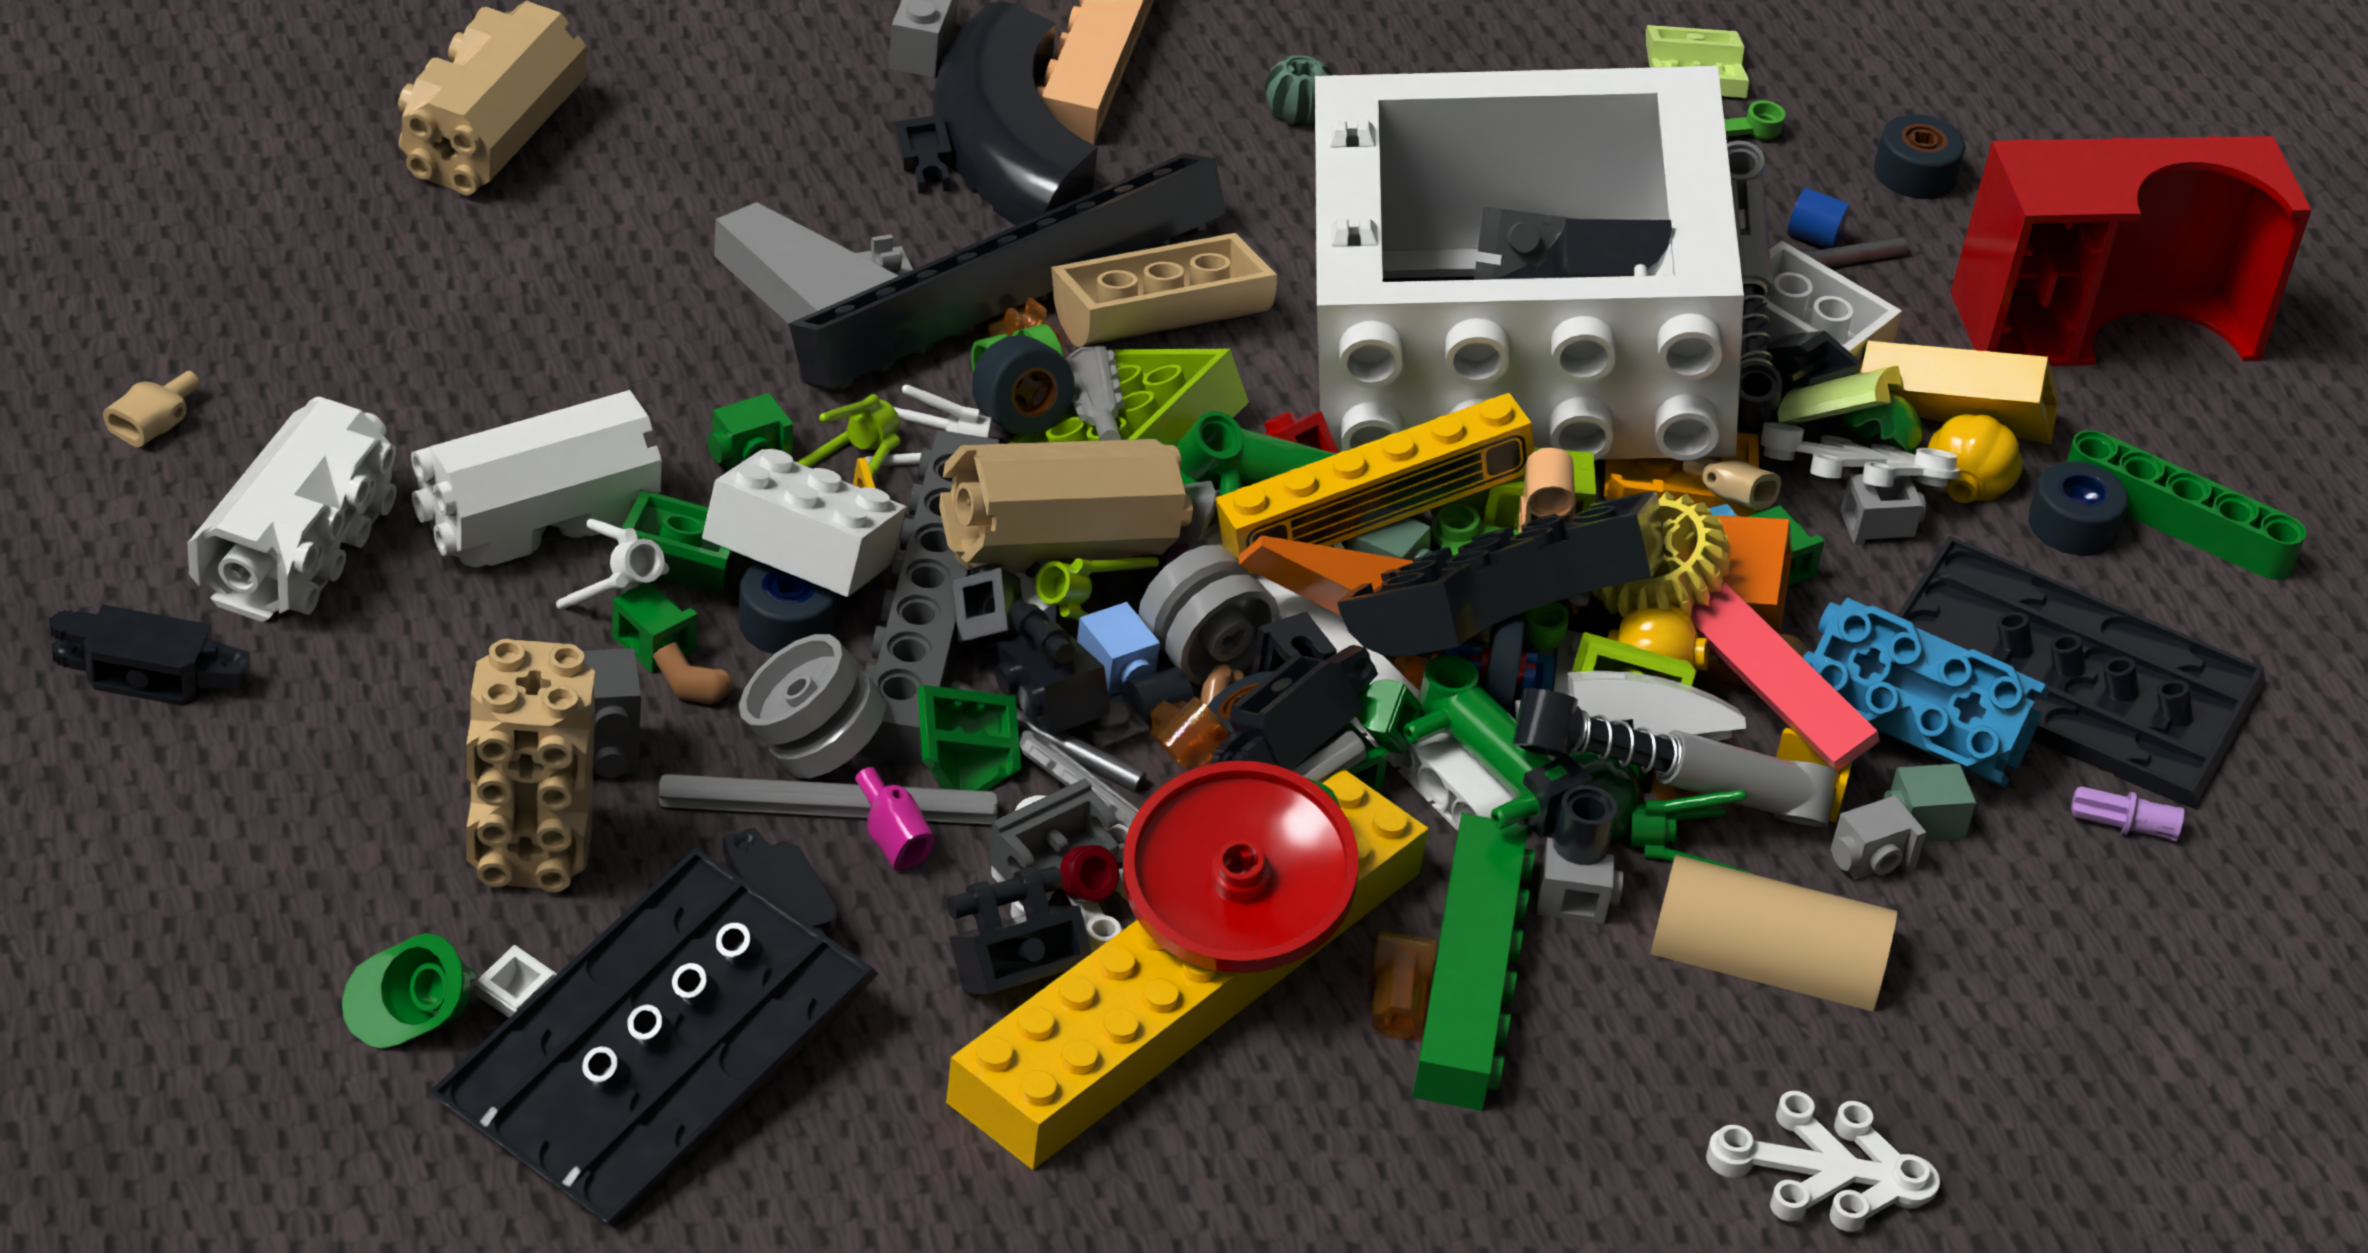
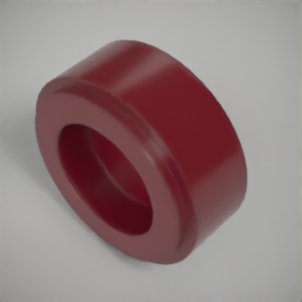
[1059,845,1120,903]

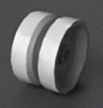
[1138,545,1280,685]
[739,634,886,778]

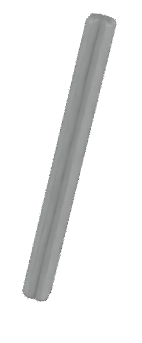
[659,774,998,825]

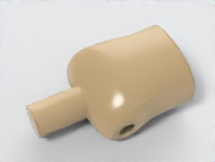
[103,371,200,447]
[1683,457,1781,511]

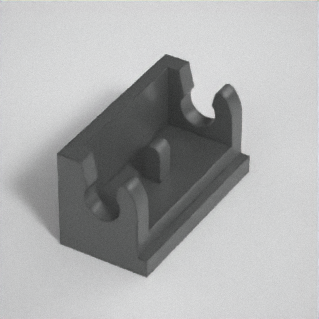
[988,778,1119,880]

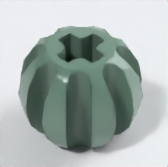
[1264,55,1332,125]

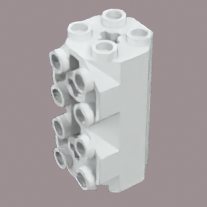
[411,390,662,567]
[187,397,397,622]

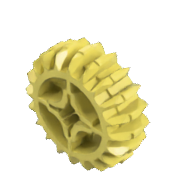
[1592,490,1731,618]

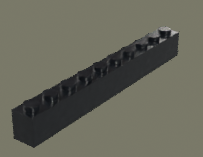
[789,153,1226,391]

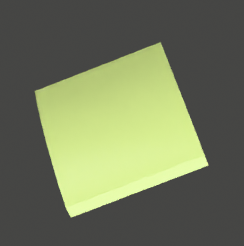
[1646,25,1749,98]
[1777,366,1902,425]

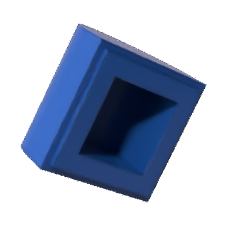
[1787,188,1849,249]

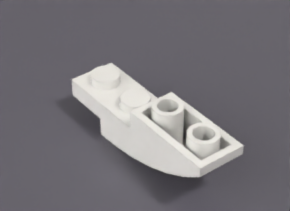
[1515,671,1746,741]

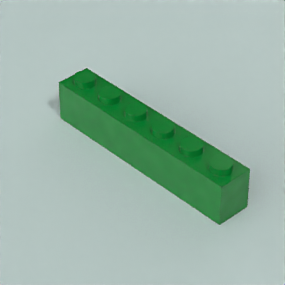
[1412,813,1535,1111]

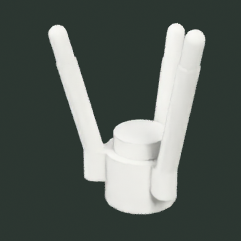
[865,385,991,466]
[556,519,669,609]

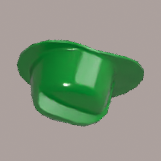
[342,933,478,1049]

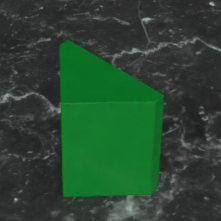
[618,489,736,595]

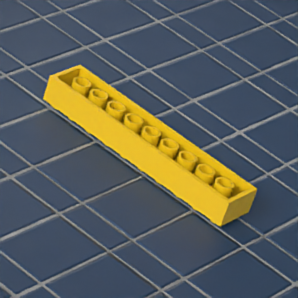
[946,768,1429,1170]

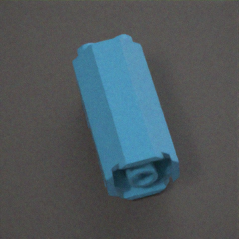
[1803,598,2050,788]

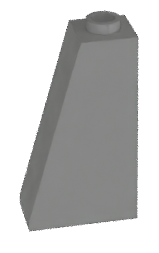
[714,202,899,324]

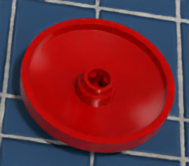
[1123,761,1358,973]

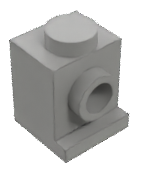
[1840,474,1926,545]
[1830,796,1927,880]
[1537,837,1623,924]

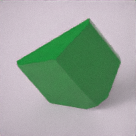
[917,685,1021,791]

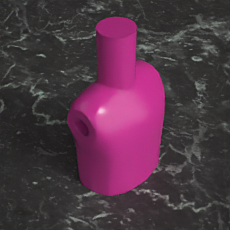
[855,767,935,871]

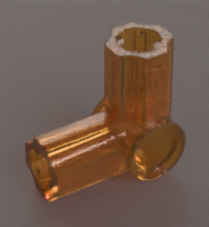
[1150,697,1229,771]

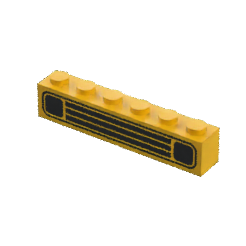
[1215,393,1534,575]

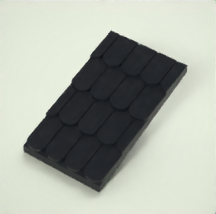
[1896,535,2266,807]
[428,848,878,1228]

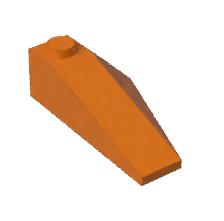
[1239,536,1413,616]

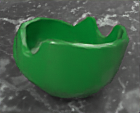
[1841,391,1923,453]

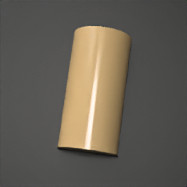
[1051,233,1277,347]
[1650,854,1897,1012]

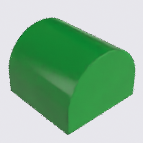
[1357,679,1422,754]

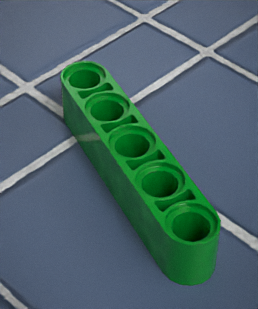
[2066,430,2307,580]

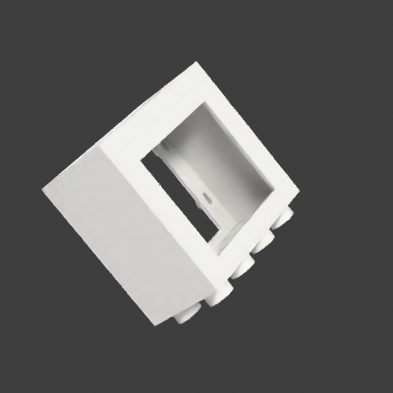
[1315,66,1744,461]

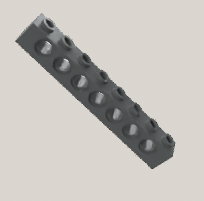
[860,430,999,767]

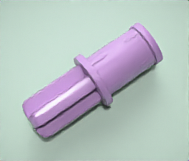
[2071,786,2184,842]

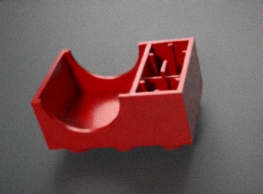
[1950,136,2312,366]

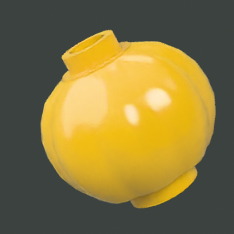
[1927,414,2023,503]
[1608,603,1710,679]

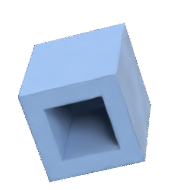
[1077,602,1160,696]

